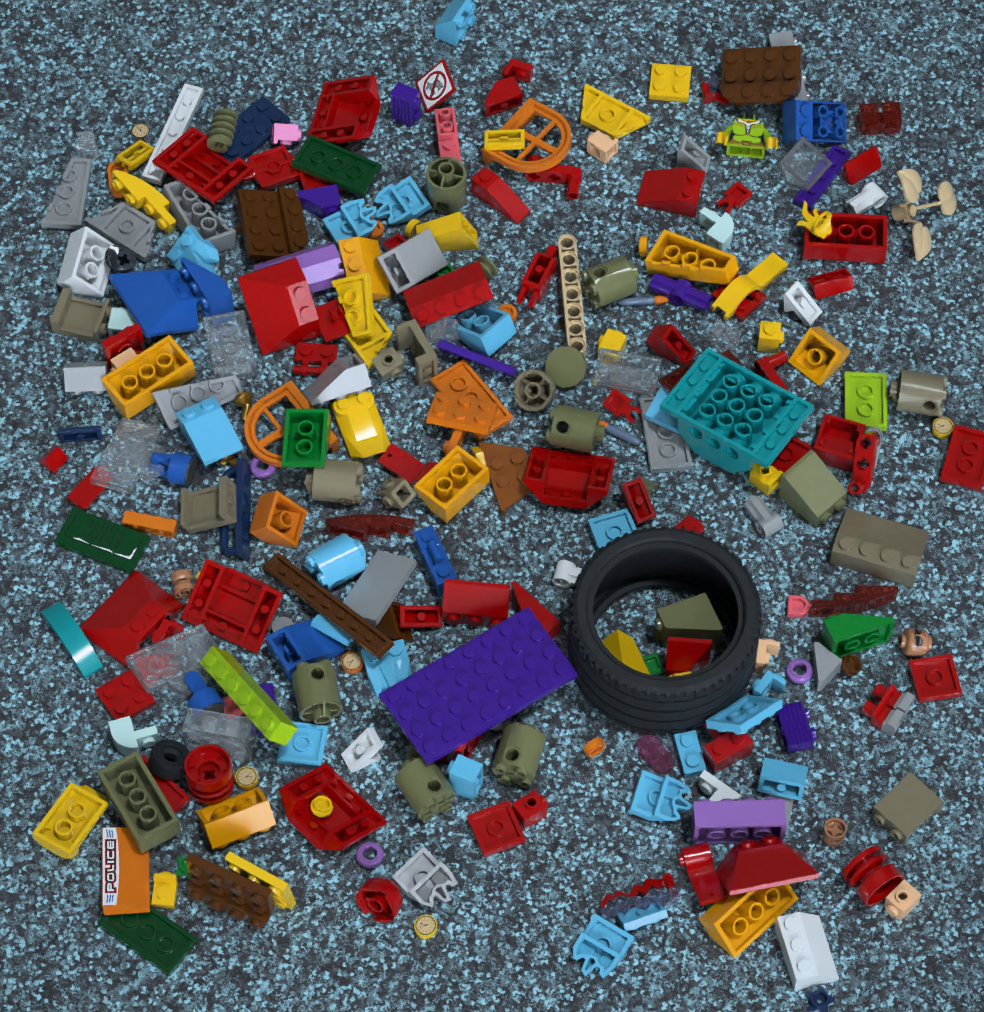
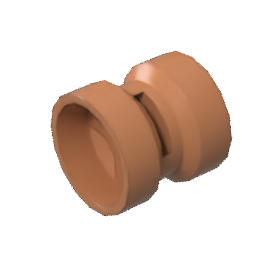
[171,569,194,599]
[822,818,847,847]

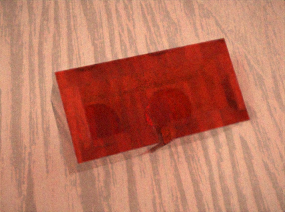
[857,102,902,136]

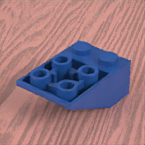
[783,100,846,143]
[180,257,235,326]
[265,619,346,682]

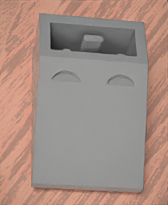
[375,228,448,294]
[302,353,371,406]

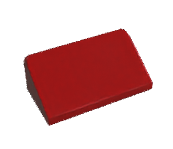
[842,146,882,185]
[807,268,854,299]
[66,467,112,510]
[618,477,657,525]
[396,605,442,628]

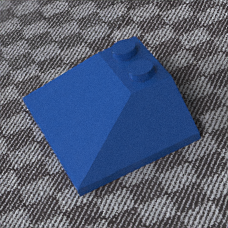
[108,268,198,337]

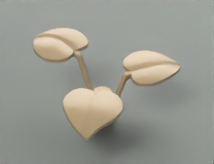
[891,169,957,261]

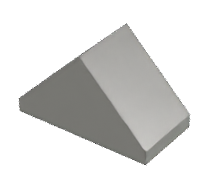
[676,134,711,173]
[812,642,842,691]

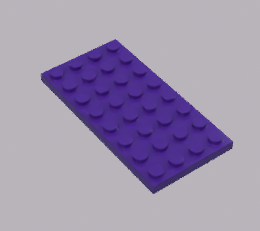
[379,607,578,766]

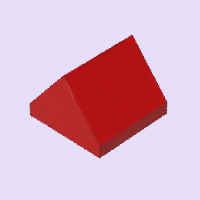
[38,446,68,473]

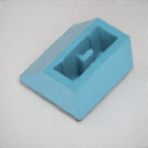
[435,0,476,46]

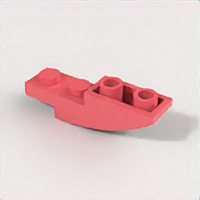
[434,107,462,163]

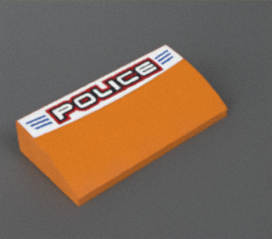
[102,827,150,915]

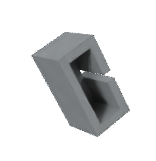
[63,361,108,395]

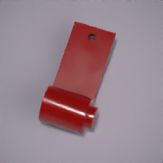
[377,443,438,487]
[677,842,727,906]

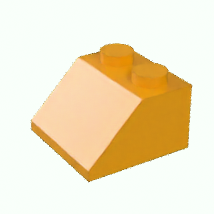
[788,326,851,386]

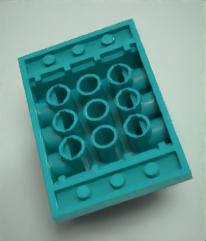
[660,348,814,473]

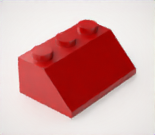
[442,579,510,628]

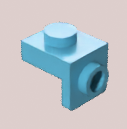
[751,670,786,697]

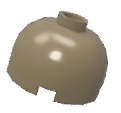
[513,369,556,411]

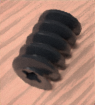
[105,244,137,273]

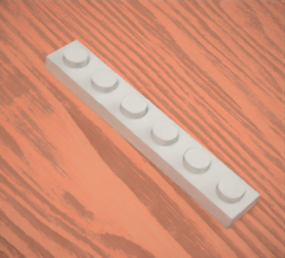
[142,83,204,186]

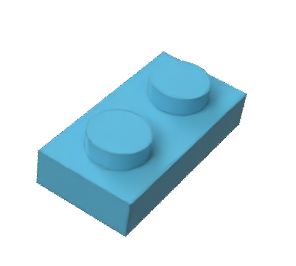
[673,730,707,778]
[616,899,668,932]

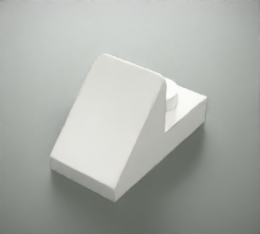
[783,281,822,326]
[341,728,383,772]
[698,770,741,801]

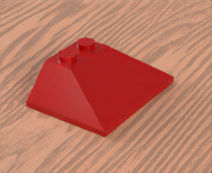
[306,75,381,144]
[152,126,254,204]
[237,257,321,356]
[523,446,616,509]
[181,559,284,654]
[80,570,185,668]
[280,763,387,850]
[715,835,820,896]

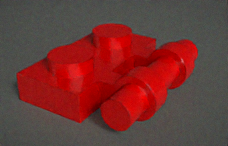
[293,342,338,377]

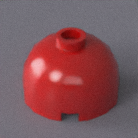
[356,877,403,923]

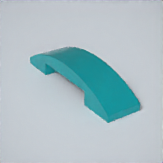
[41,601,103,679]

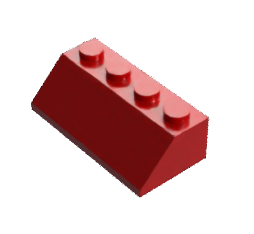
[403,261,494,328]

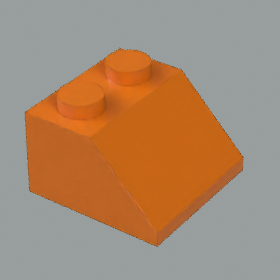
[249,490,307,548]

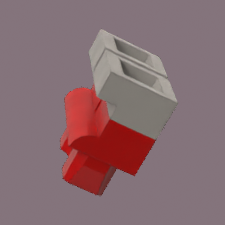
[861,684,915,737]

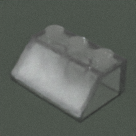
[592,348,662,396]

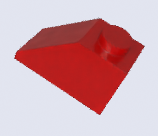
[484,76,523,117]
[646,324,696,367]

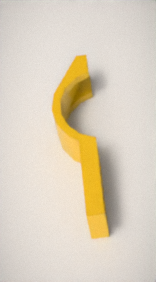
[711,252,788,321]

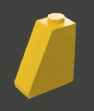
[414,212,478,251]
[602,629,650,674]

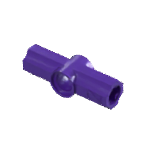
[649,273,713,312]

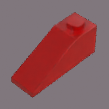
[471,166,531,225]
[511,580,561,639]

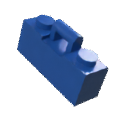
[413,525,458,597]

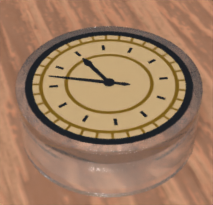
[130,122,151,142]

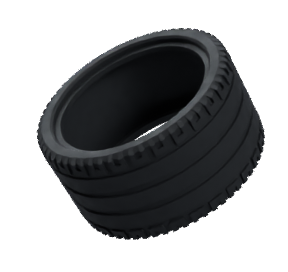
[567,526,762,736]

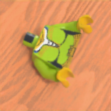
[715,112,778,159]

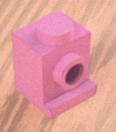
[271,123,301,145]

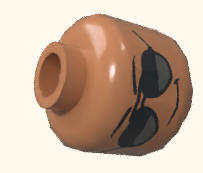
[898,628,932,657]

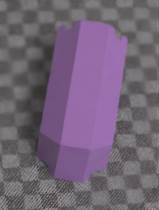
[253,242,345,293]

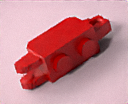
[516,245,558,309]

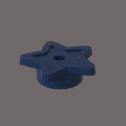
[805,986,835,1012]

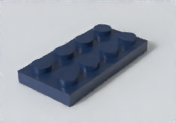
[214,96,291,163]

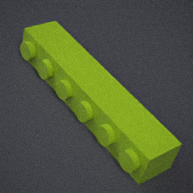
[200,645,298,746]

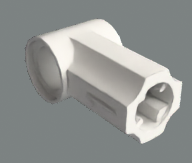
[845,182,888,214]
[552,560,582,589]

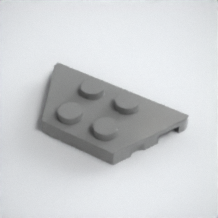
[84,202,156,262]

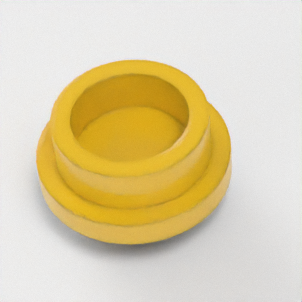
[310,796,333,818]

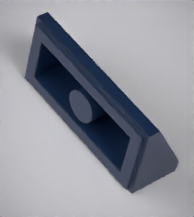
[58,426,103,443]

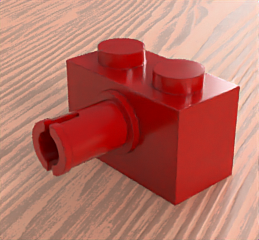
[702,723,753,774]

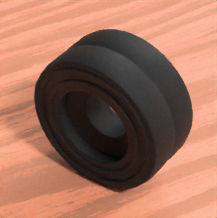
[148,739,190,780]

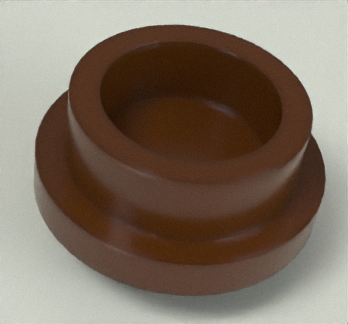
[841,654,861,676]

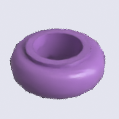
[250,457,276,479]
[786,658,813,684]
[356,842,384,869]

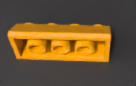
[101,335,196,420]
[699,884,798,958]

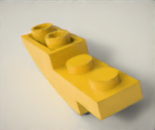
[111,170,176,235]

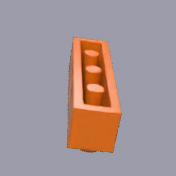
[122,510,178,539]

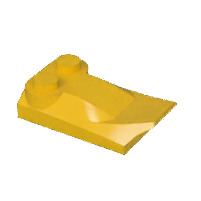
[331,391,391,460]
[32,782,109,859]

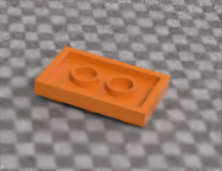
[426,392,498,435]

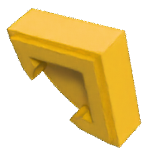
[471,446,486,466]

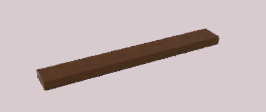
[262,553,394,660]

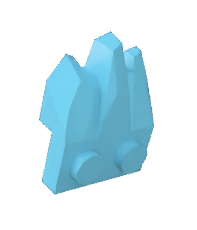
[374,176,432,225]
[322,198,378,247]
[167,225,219,274]
[361,639,412,699]
[628,770,693,821]
[573,914,635,978]

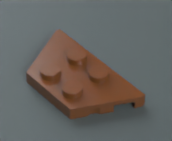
[478,442,532,515]

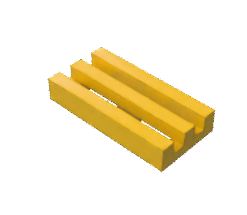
[484,129,525,151]
[115,140,154,171]

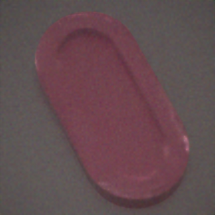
[637,735,674,775]

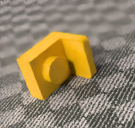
[151,871,178,909]

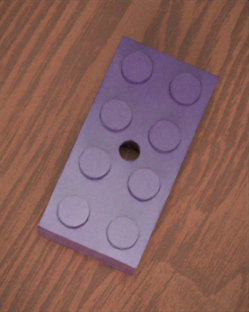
[691,797,787,845]

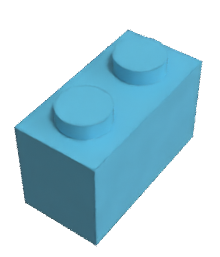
[447,754,483,801]
[757,757,808,801]

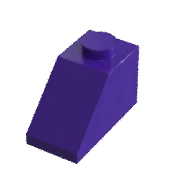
[297,184,341,219]

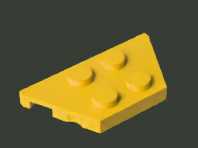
[580,84,651,140]
[343,307,393,370]

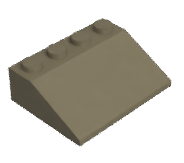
[829,508,930,588]

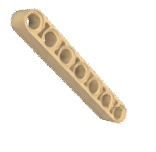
[558,234,587,359]

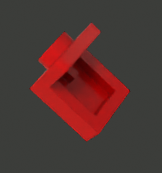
[150,618,185,652]

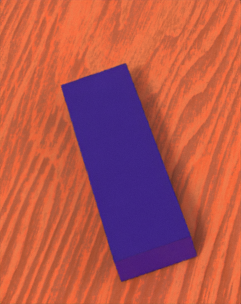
[793,144,851,211]
[437,340,519,379]

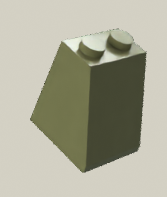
[779,449,847,528]
[653,592,723,650]

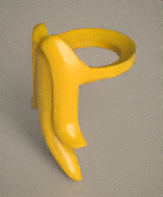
[797,201,832,239]

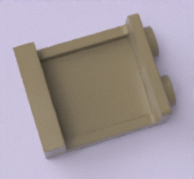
[50,288,114,343]
[396,318,438,387]
[179,476,237,534]
[871,772,944,845]

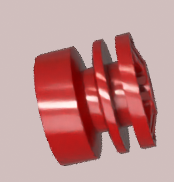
[184,745,235,805]
[842,845,903,907]

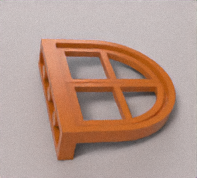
[481,98,572,173]
[244,380,340,468]

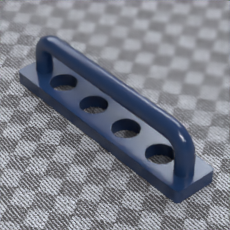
[220,458,251,561]

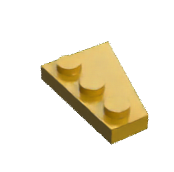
[331,273,375,339]

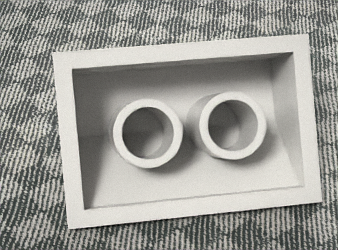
[57,226,115,298]
[775,912,839,991]

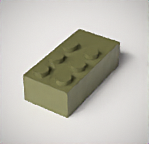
[97,751,182,854]

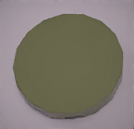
[545,346,587,388]

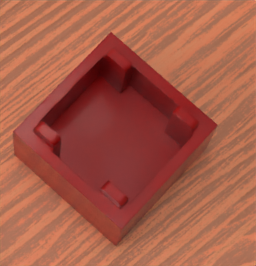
[813,413,866,472]

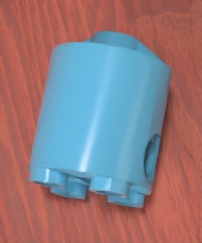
[304,533,366,591]

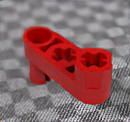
[525,155,583,200]
[754,350,789,391]
[848,431,880,495]

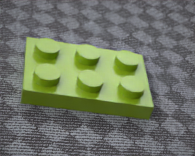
[844,372,887,431]

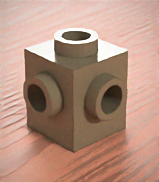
[371,346,406,381]
[378,478,416,509]

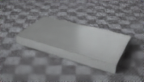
[639,396,692,473]
[343,550,417,626]

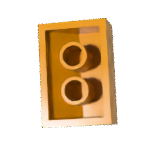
[338,236,391,301]
[414,445,490,523]
[196,787,276,849]

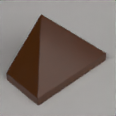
[377,601,414,643]

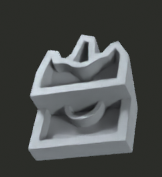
[390,846,458,907]

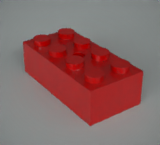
[803,211,887,263]

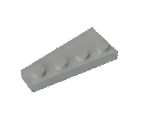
[41,158,92,230]
[151,375,243,430]

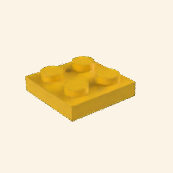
[649,63,692,103]

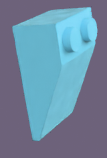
[440,304,517,357]
[176,396,243,466]

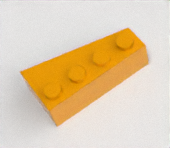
[645,229,739,285]

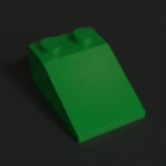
[281,409,331,468]
[820,613,895,659]

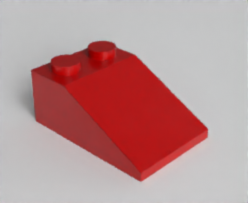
[636,167,705,217]

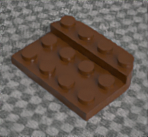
[720,45,802,108]
[236,186,308,261]
[185,853,275,930]

